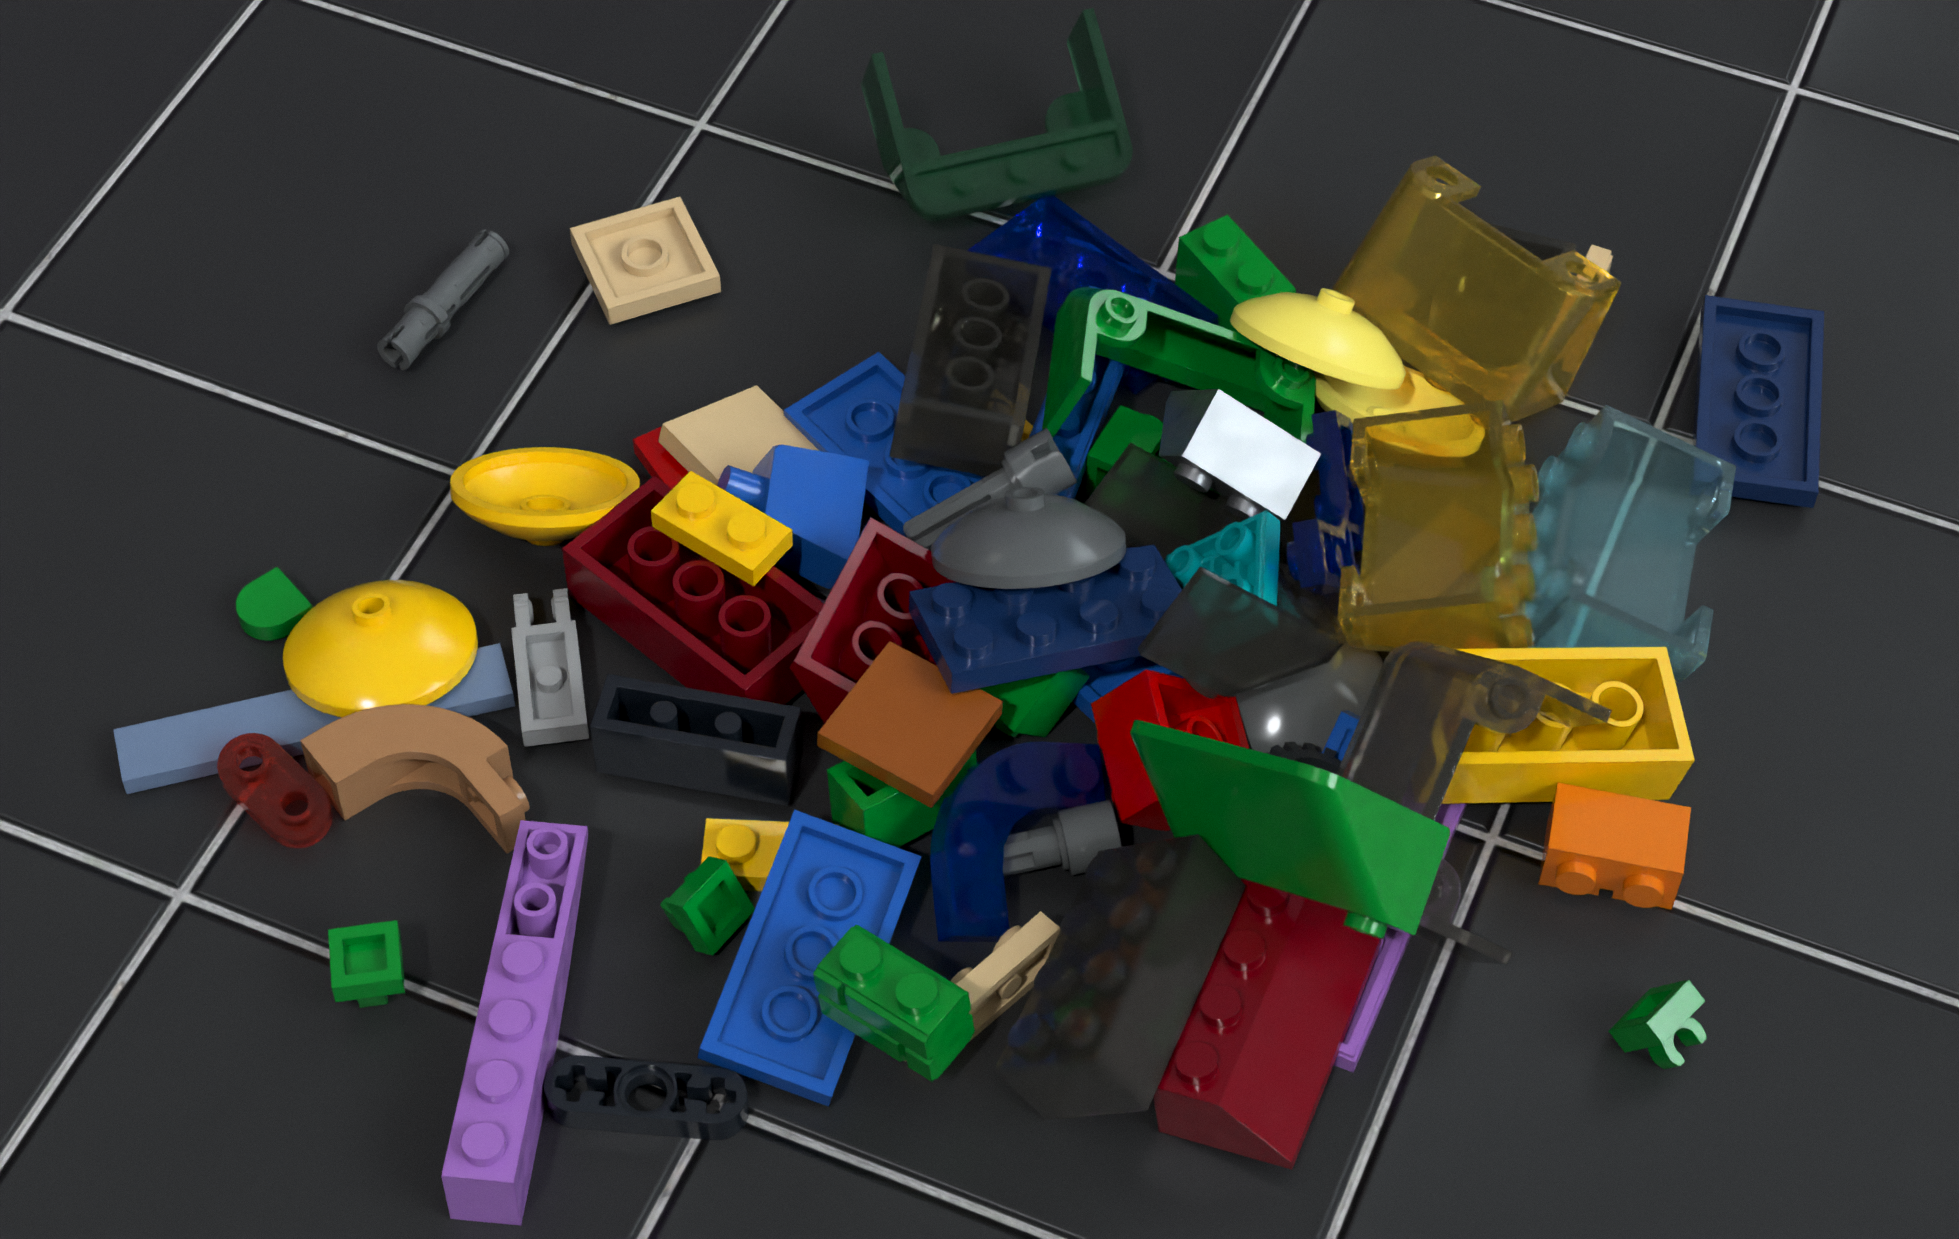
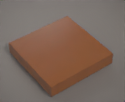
[817,641,1003,808]

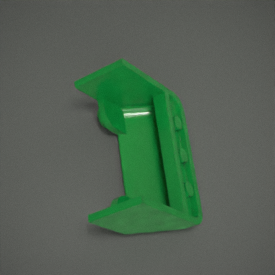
[1042,287,1316,448]

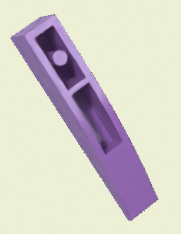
[441,820,588,1226]

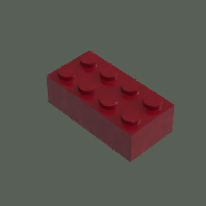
[562,476,824,705]

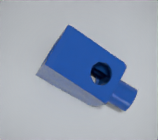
[717,444,869,589]

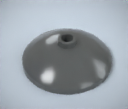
[931,487,1126,589]
[1195,603,1388,753]

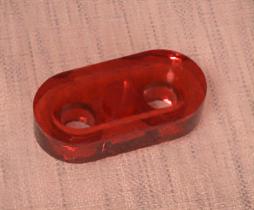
[217,733,333,848]

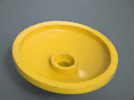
[450,447,640,546]
[283,580,478,717]

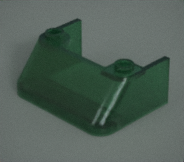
[861,8,1133,221]

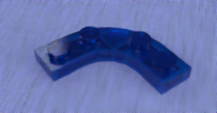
[1287,410,1364,595]
[930,742,1106,942]

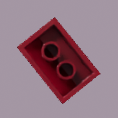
[790,517,955,723]

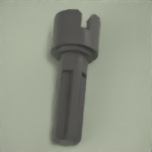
[903,428,1078,551]
[933,800,1123,889]

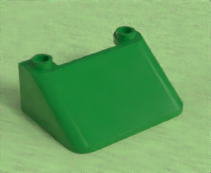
[1130,720,1450,939]

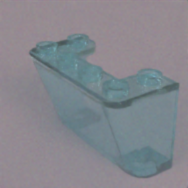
[1506,405,1736,683]

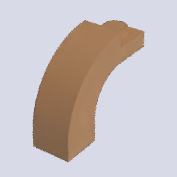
[300,704,530,853]

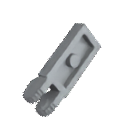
[511,588,589,747]

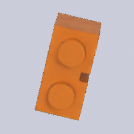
[1538,782,1691,910]

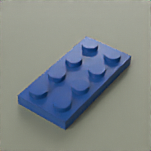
[697,809,922,1107]

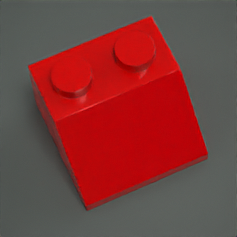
[1091,669,1249,831]

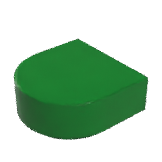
[236,567,313,641]

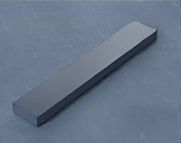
[113,643,515,794]

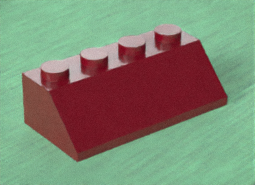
[1152,879,1381,1170]

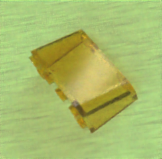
[1331,155,1622,425]
[1337,400,1539,655]

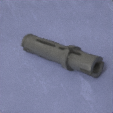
[377,229,509,370]

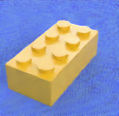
[1395,647,1695,804]

